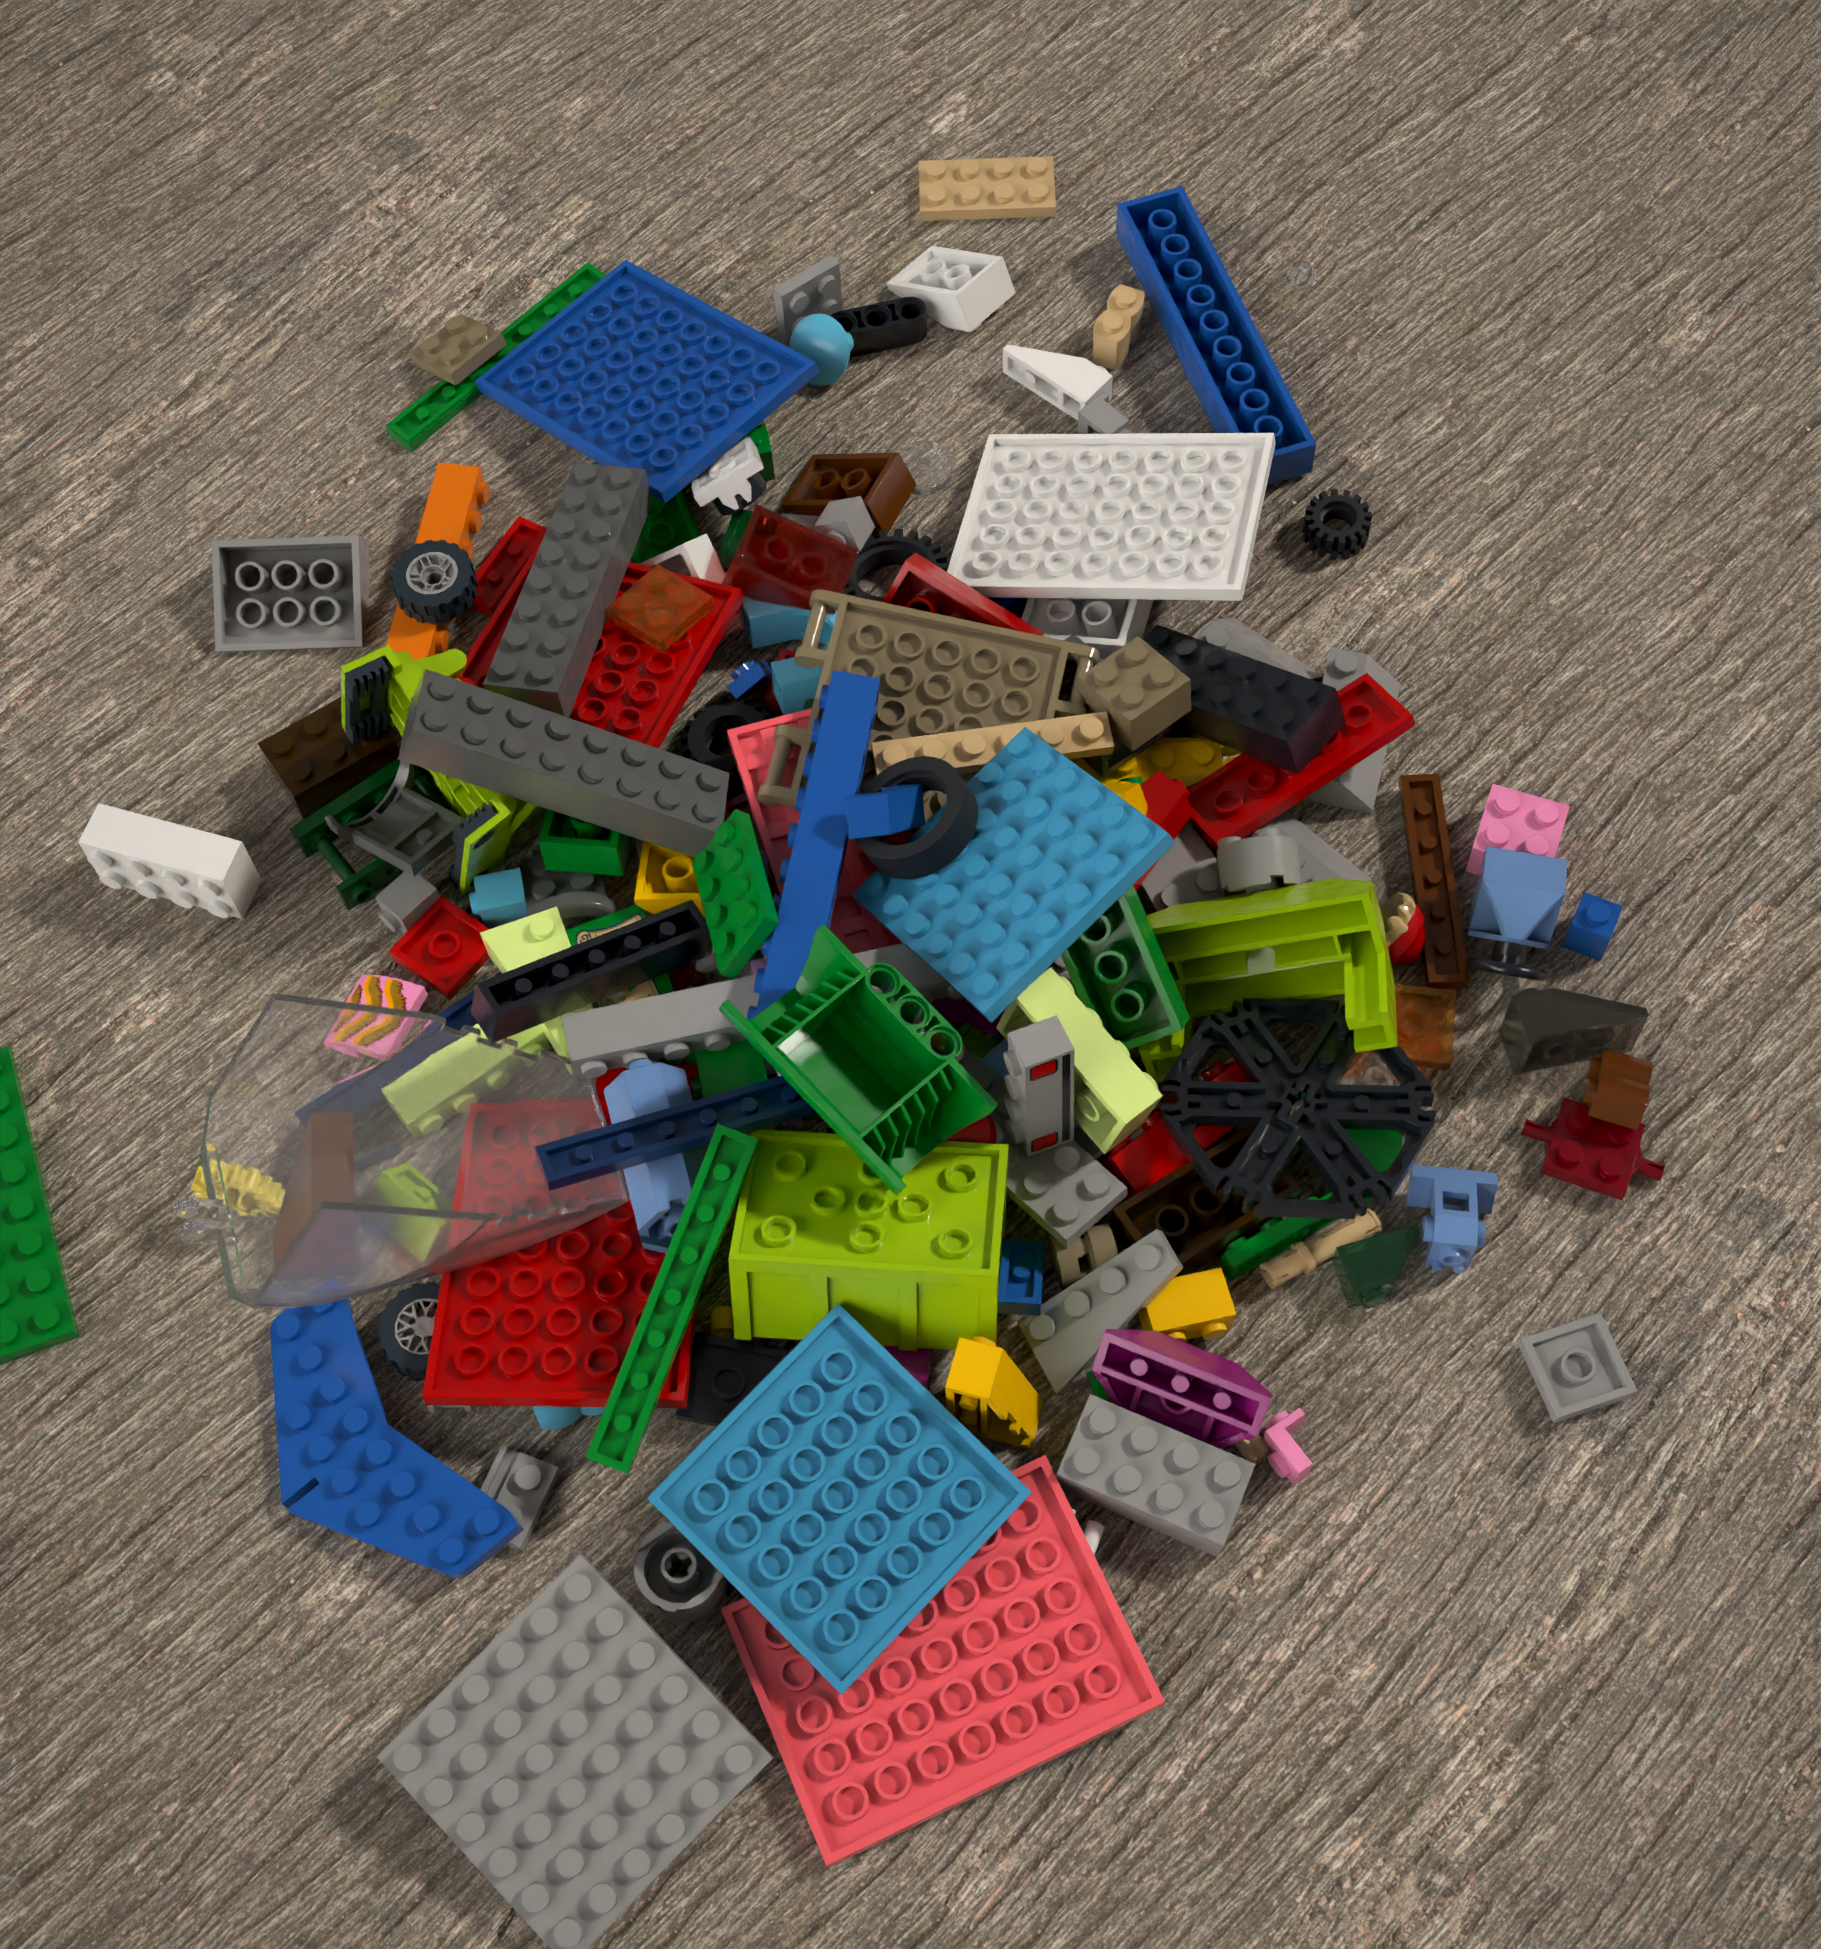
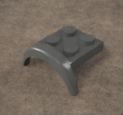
[325,760,466,876]
[521,855,622,920]

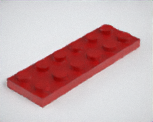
[1187,673,1415,850]

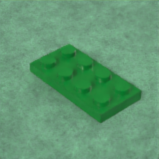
[692,809,779,979]

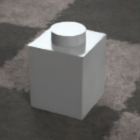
[814,496,875,557]
[376,871,440,934]

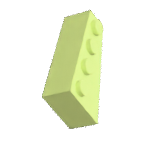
[480,906,593,1075]

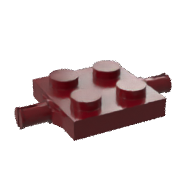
[1521,1098,1665,1200]

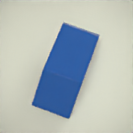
[844,783,925,839]

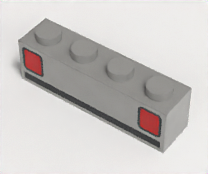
[1003,1015,1075,1157]

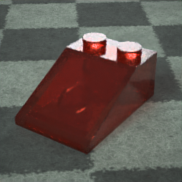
[721,504,859,615]

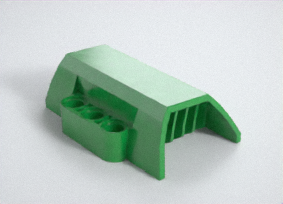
[719,924,999,1196]

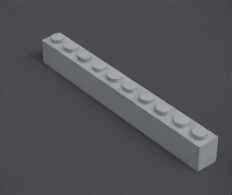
[561,943,963,1078]

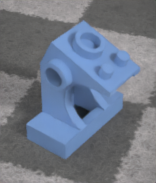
[1406,1164,1498,1273]

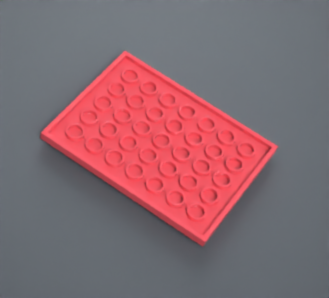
[720,1455,1165,1868]

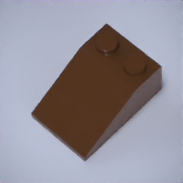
[781,452,917,536]

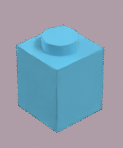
[469,868,528,928]

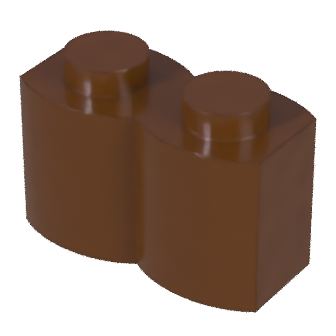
[1582,1047,1653,1130]

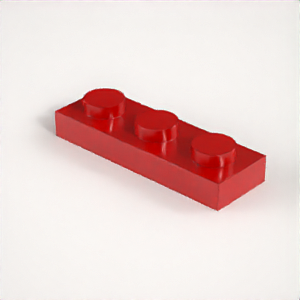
[471,516,547,617]

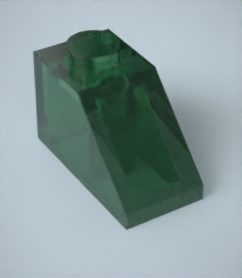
[1332,1225,1420,1309]

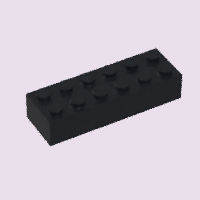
[1143,624,1346,774]

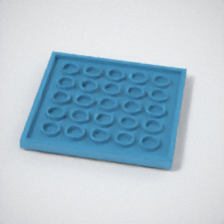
[852,727,1175,1023]
[647,1303,1032,1695]

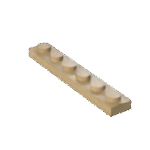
[871,711,1114,776]

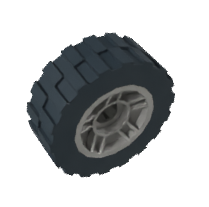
[391,540,478,624]

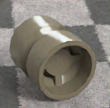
[1049,1222,1118,1289]

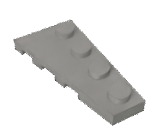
[1017,1229,1183,1396]

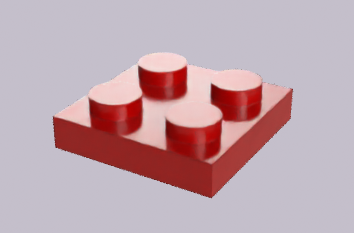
[389,895,490,1000]

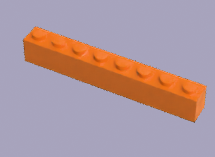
[386,462,490,726]

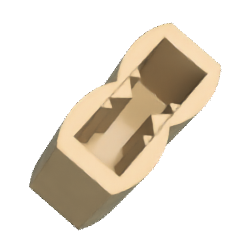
[1092,284,1145,370]

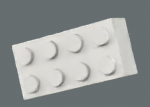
[78,803,262,919]

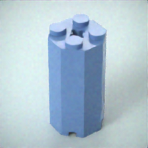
[604,1059,707,1253]

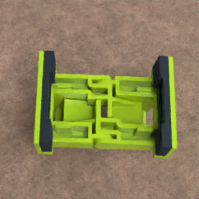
[341,645,540,895]

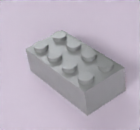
[1056,1394,1256,1557]

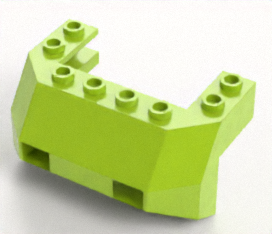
[1139,878,1398,1082]

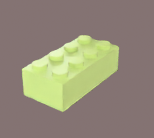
[996,967,1163,1154]

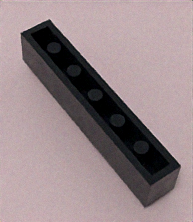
[471,900,710,1044]

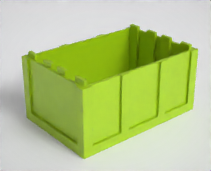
[728,1129,1009,1351]

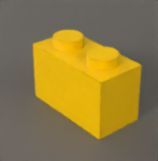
[1138,1268,1237,1343]

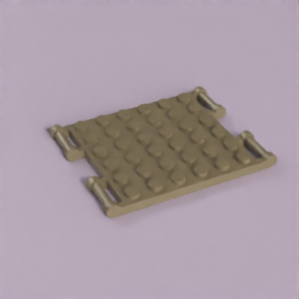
[757,589,1100,833]

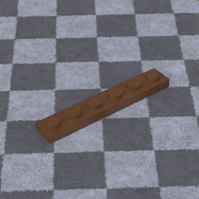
[1398,774,1470,990]

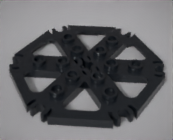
[1161,998,1436,1219]

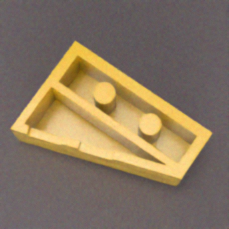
[945,1336,1044,1450]

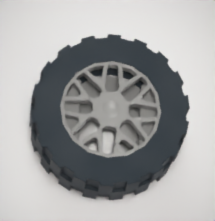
[377,1282,440,1382]

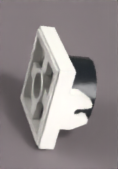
[690,437,767,516]

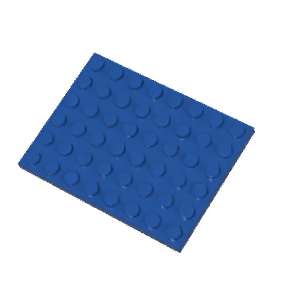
[475,260,819,503]

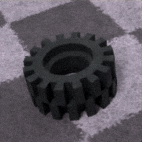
[1302,489,1372,560]

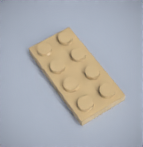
[919,156,1056,221]

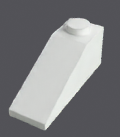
[1003,344,1113,421]

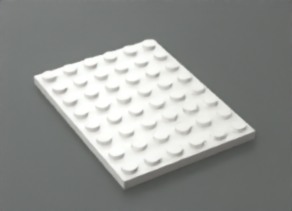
[947,433,1276,601]

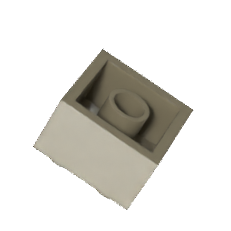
[1078,636,1191,752]

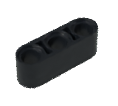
[830,297,927,358]

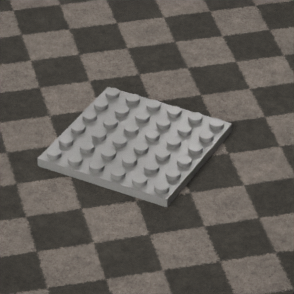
[376,1554,774,1949]

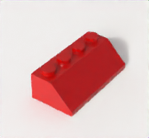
[882,552,1044,636]

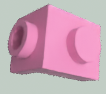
[1263,1408,1313,1486]

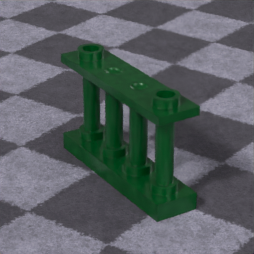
[290,759,460,911]

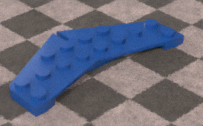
[270,1274,524,1579]

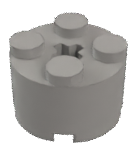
[1217,828,1303,897]
[634,1522,729,1625]

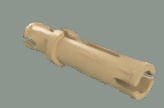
[1260,1208,1382,1289]

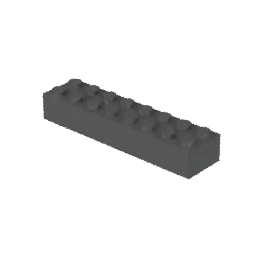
[483,462,653,718]
[398,669,729,857]

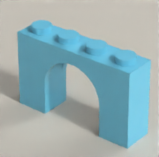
[741,578,837,715]

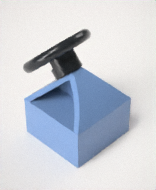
[1466,846,1568,981]

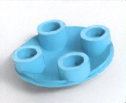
[789,314,854,386]

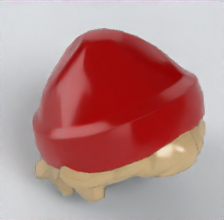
[1379,892,1426,966]

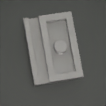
[480,1445,561,1552]

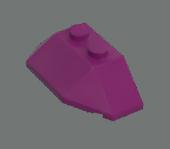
[1091,1329,1272,1448]

